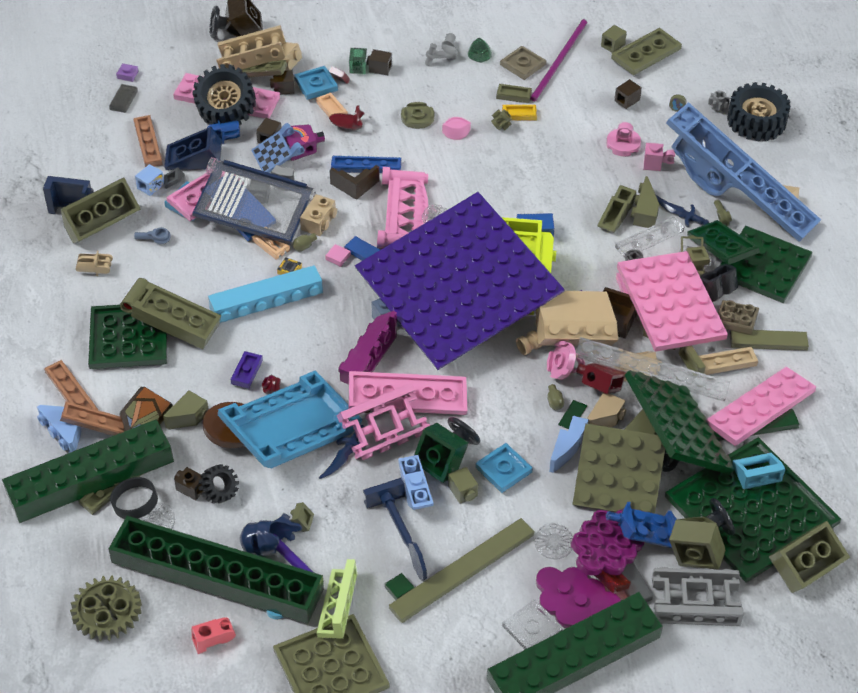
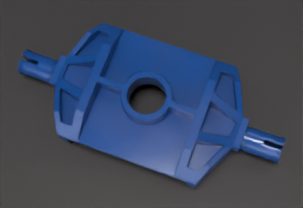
[606,502,677,548]

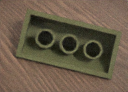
[61,177,141,243]

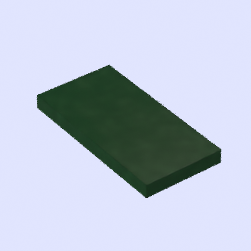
[687,220,759,265]

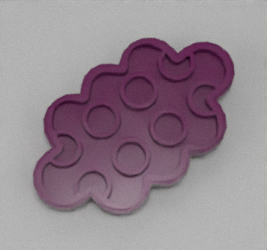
[571,510,645,576]
[536,567,621,628]

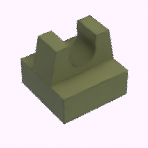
[686,246,710,271]
[290,502,314,532]

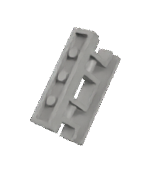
[652,567,744,626]

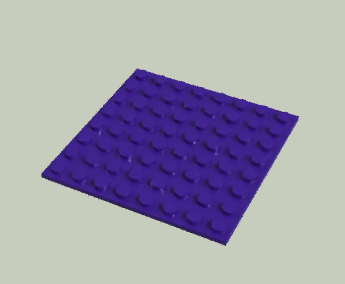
[355,192,565,370]

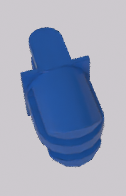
[207,120,240,144]

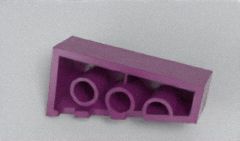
[338,311,397,385]

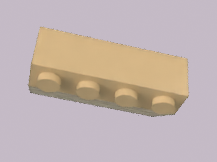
[535,291,618,347]

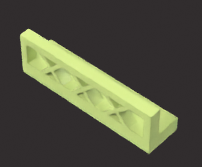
[317,559,358,638]

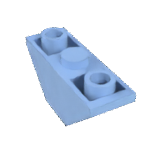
[37,405,82,453]
[398,455,434,510]

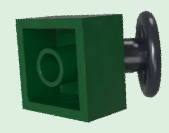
[414,417,481,483]

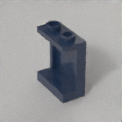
[43,176,94,214]

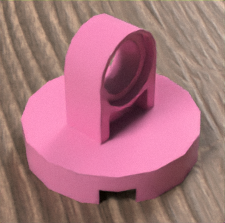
[606,122,641,156]
[547,341,585,380]

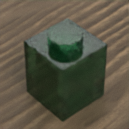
[349,48,367,74]

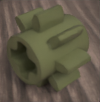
[491,109,512,130]

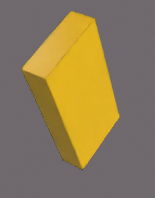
[502,105,537,121]

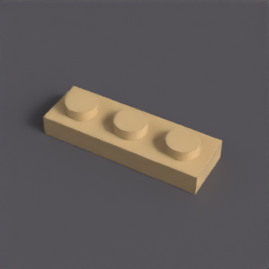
[699,347,758,375]

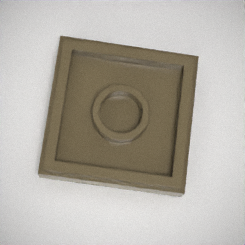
[500,46,547,80]

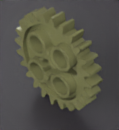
[70,575,142,641]

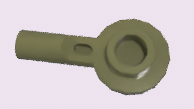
[714,199,732,226]

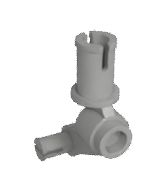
[425,33,458,66]

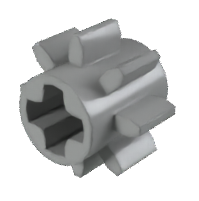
[708,90,730,112]

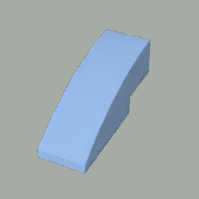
[549,416,589,473]

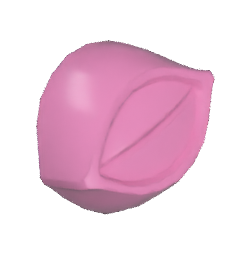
[442,117,471,140]

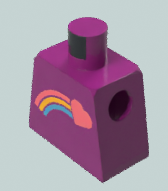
[284,124,325,161]

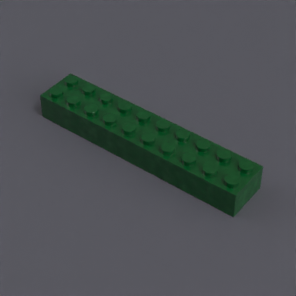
[108,516,324,624]

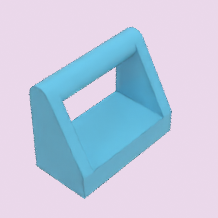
[732,453,785,489]

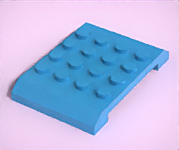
[218,370,362,469]

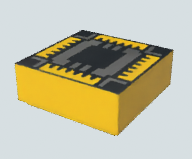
[277,257,302,275]

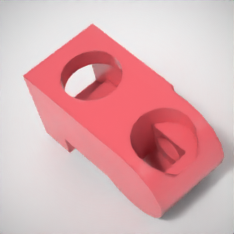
[191,617,236,654]

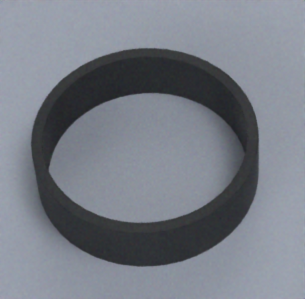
[110,477,158,519]

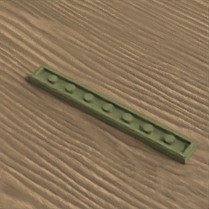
[389,518,534,623]

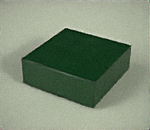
[385,573,414,600]

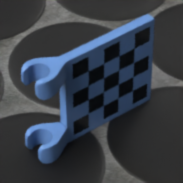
[252,123,305,173]

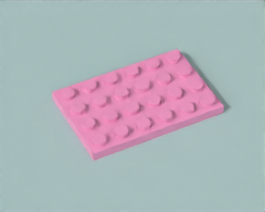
[617,251,728,352]

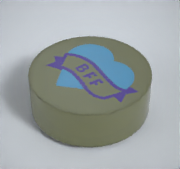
[669,94,687,112]

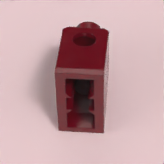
[576,363,626,394]

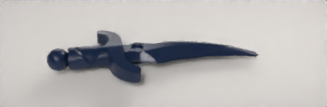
[655,194,709,227]
[319,425,366,479]

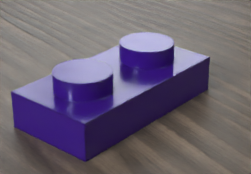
[230,351,263,389]

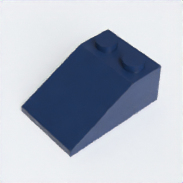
[164,126,222,170]

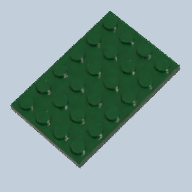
[624,370,734,475]

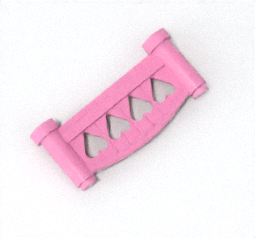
[377,167,429,249]

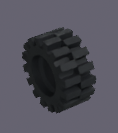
[199,464,239,504]

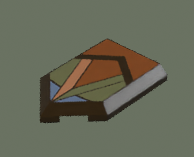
[119,386,173,431]

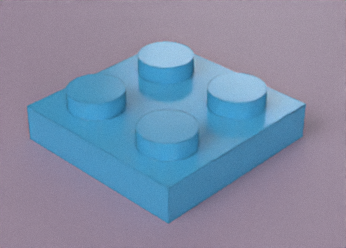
[294,66,338,100]
[475,443,533,493]

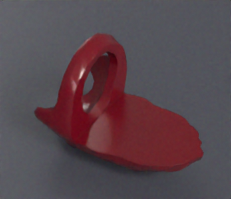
[329,105,365,131]

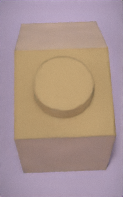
[587,392,626,427]

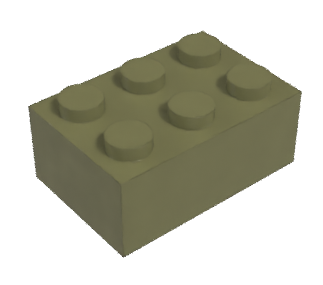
[769,521,851,593]

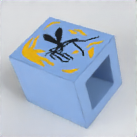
[135,164,164,196]

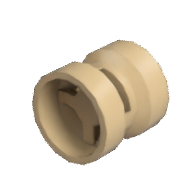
[516,330,542,355]

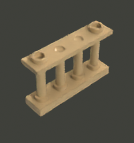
[216,25,286,70]

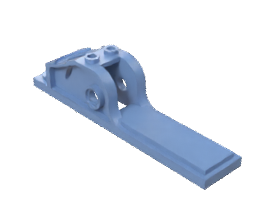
[666,102,821,242]

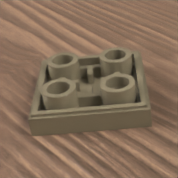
[718,300,759,335]

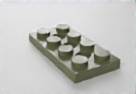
[611,27,682,76]

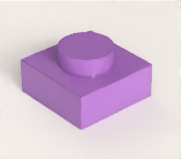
[116,63,139,82]

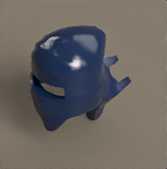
[240,513,302,556]

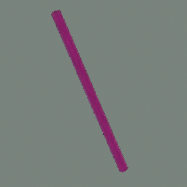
[530,19,587,102]

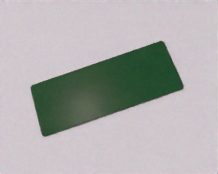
[558,400,587,429]

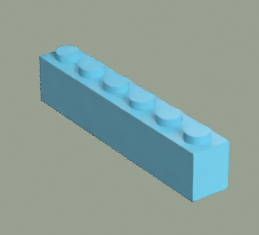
[208,265,323,323]

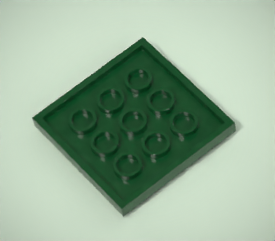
[720,225,813,304]
[88,305,167,369]

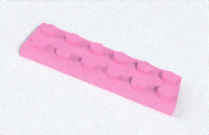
[173,73,280,118]
[706,366,816,446]
[349,371,467,415]

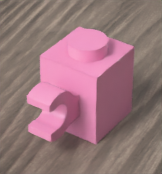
[643,143,675,171]

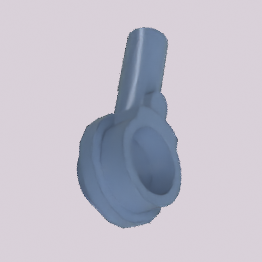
[134,227,171,244]

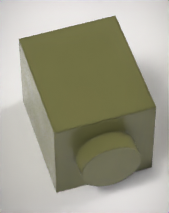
[601,25,627,53]
[448,467,478,504]

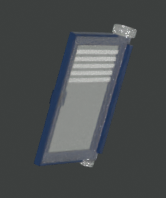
[192,157,316,245]

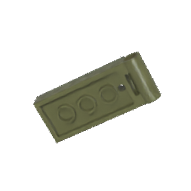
[120,278,221,350]

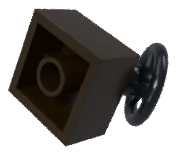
[209,0,263,38]

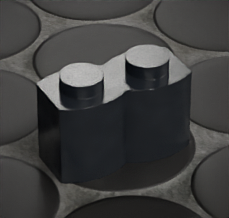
[700,264,738,302]

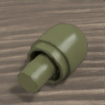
[293,233,317,252]
[547,384,564,410]

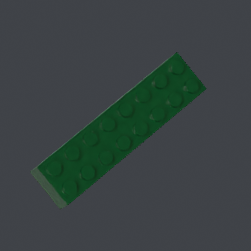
[2,419,174,523]
[487,592,663,693]

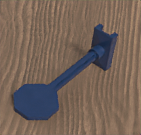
[363,478,427,580]

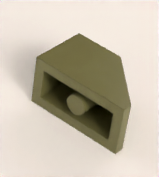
[163,390,209,430]

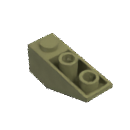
[631,176,659,229]

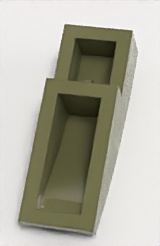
[597,185,637,233]

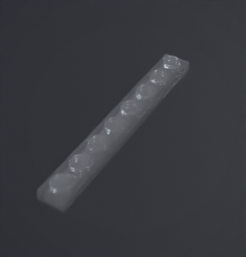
[576,337,730,402]

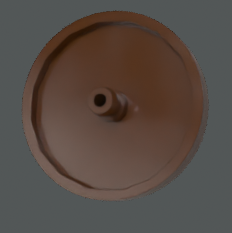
[203,402,245,449]

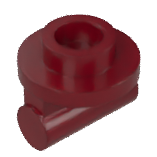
[262,375,281,394]

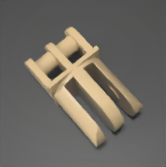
[76,250,113,276]

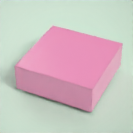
[325,244,351,267]

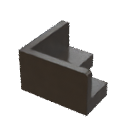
[329,165,380,200]
[603,287,638,339]

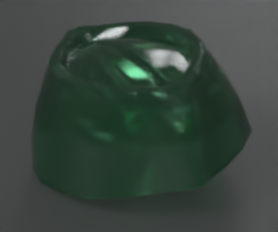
[467,38,492,63]

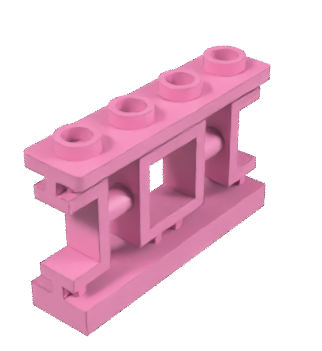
[336,383,430,460]

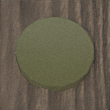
[401,102,435,129]

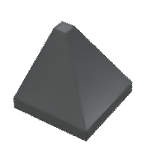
[164,168,185,189]

